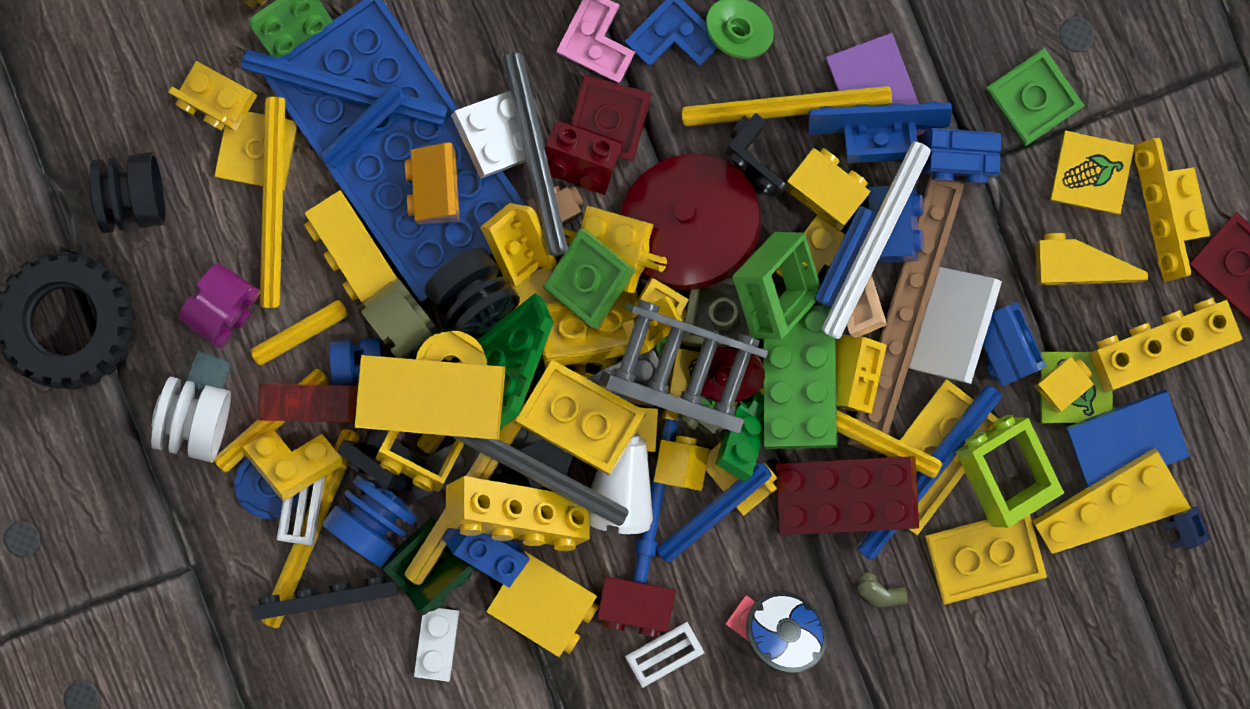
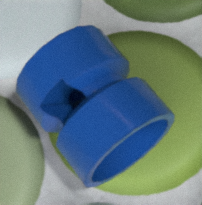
[330,338,383,386]

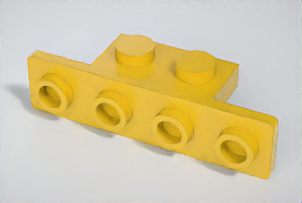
[1134,138,1210,282]

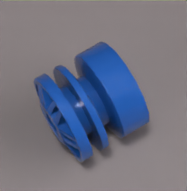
[322,475,417,568]

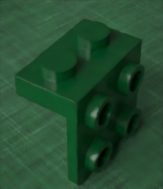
[382,516,475,615]

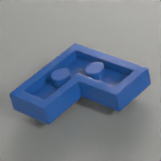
[625,0,718,68]

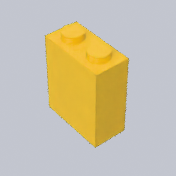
[486,551,599,657]

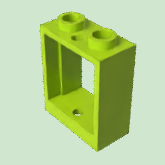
[955,415,1064,528]

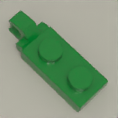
[715,391,764,482]

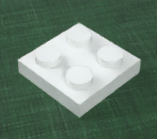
[451,91,527,179]

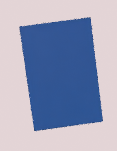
[1065,389,1190,488]

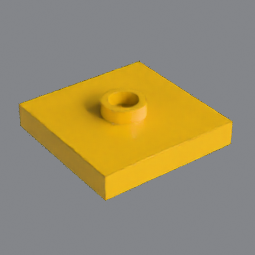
[214,112,298,192]

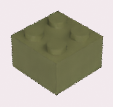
[682,277,758,352]

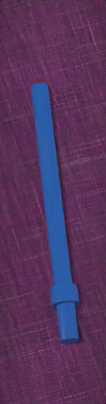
[632,419,678,584]

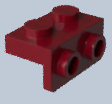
[545,121,622,195]

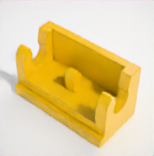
[836,335,887,414]

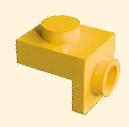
[622,296,682,355]

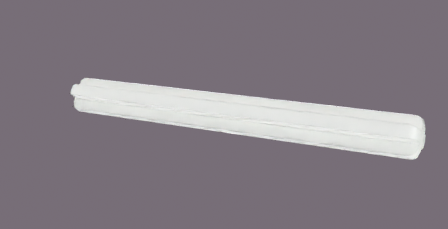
[822,141,930,339]

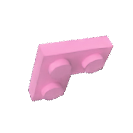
[556,0,635,84]

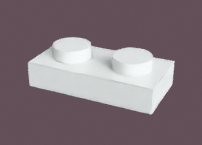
[414,608,460,682]

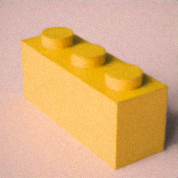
[304,190,397,303]

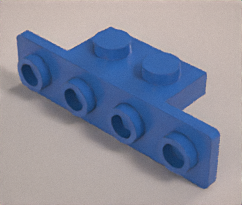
[808,101,952,163]

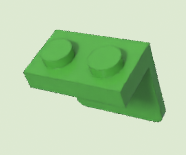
[248,0,333,58]

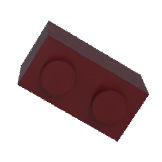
[597,576,676,638]

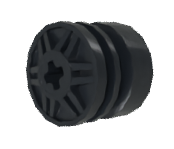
[89,152,166,234]
[425,248,520,339]

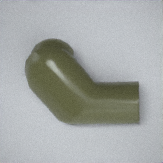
[857,572,907,608]

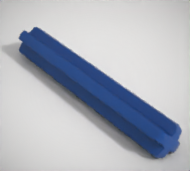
[657,462,772,563]

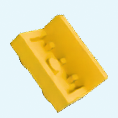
[480,203,557,287]

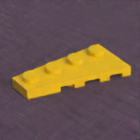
[1032,448,1191,554]

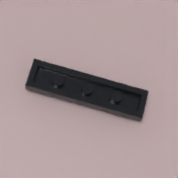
[251,576,397,621]

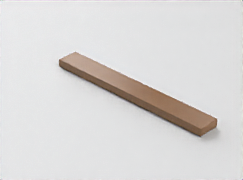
[847,175,964,455]

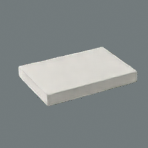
[909,267,1002,384]

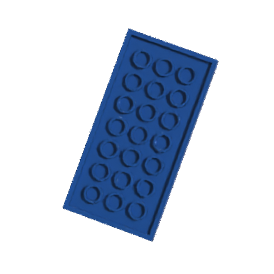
[264,0,526,303]

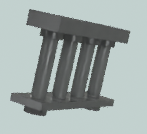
[598,299,768,434]

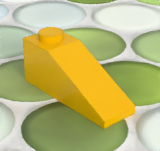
[1035,233,1148,286]

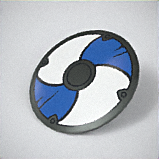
[746,592,827,673]

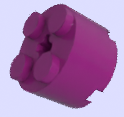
[179,263,261,349]

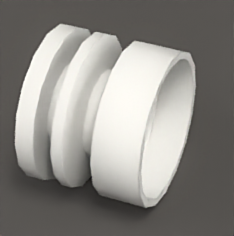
[151,377,231,463]

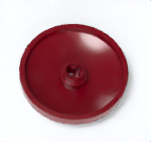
[620,153,761,290]

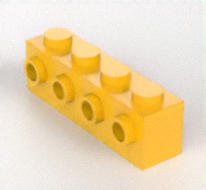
[1089,298,1243,393]
[446,476,590,551]

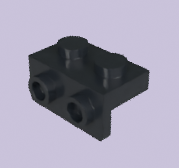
[337,429,426,491]

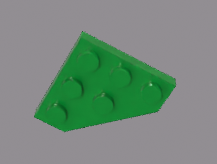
[457,293,554,429]

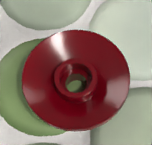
[701,346,765,402]

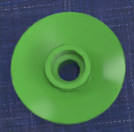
[705,0,774,59]

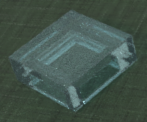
[187,351,233,390]

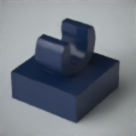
[1163,506,1210,550]

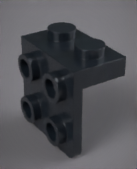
[725,113,788,198]

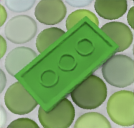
[764,305,837,449]

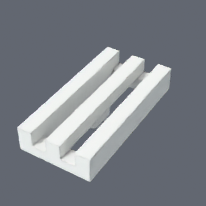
[277,476,325,546]
[625,622,704,688]

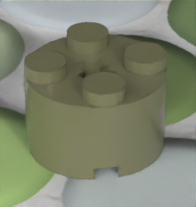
[357,278,439,359]

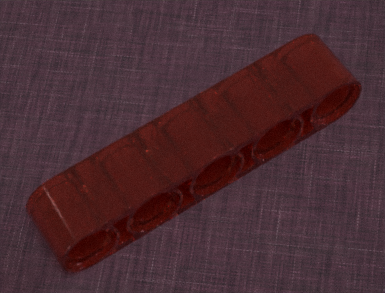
[258,384,358,423]

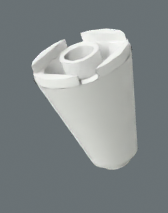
[588,432,653,534]

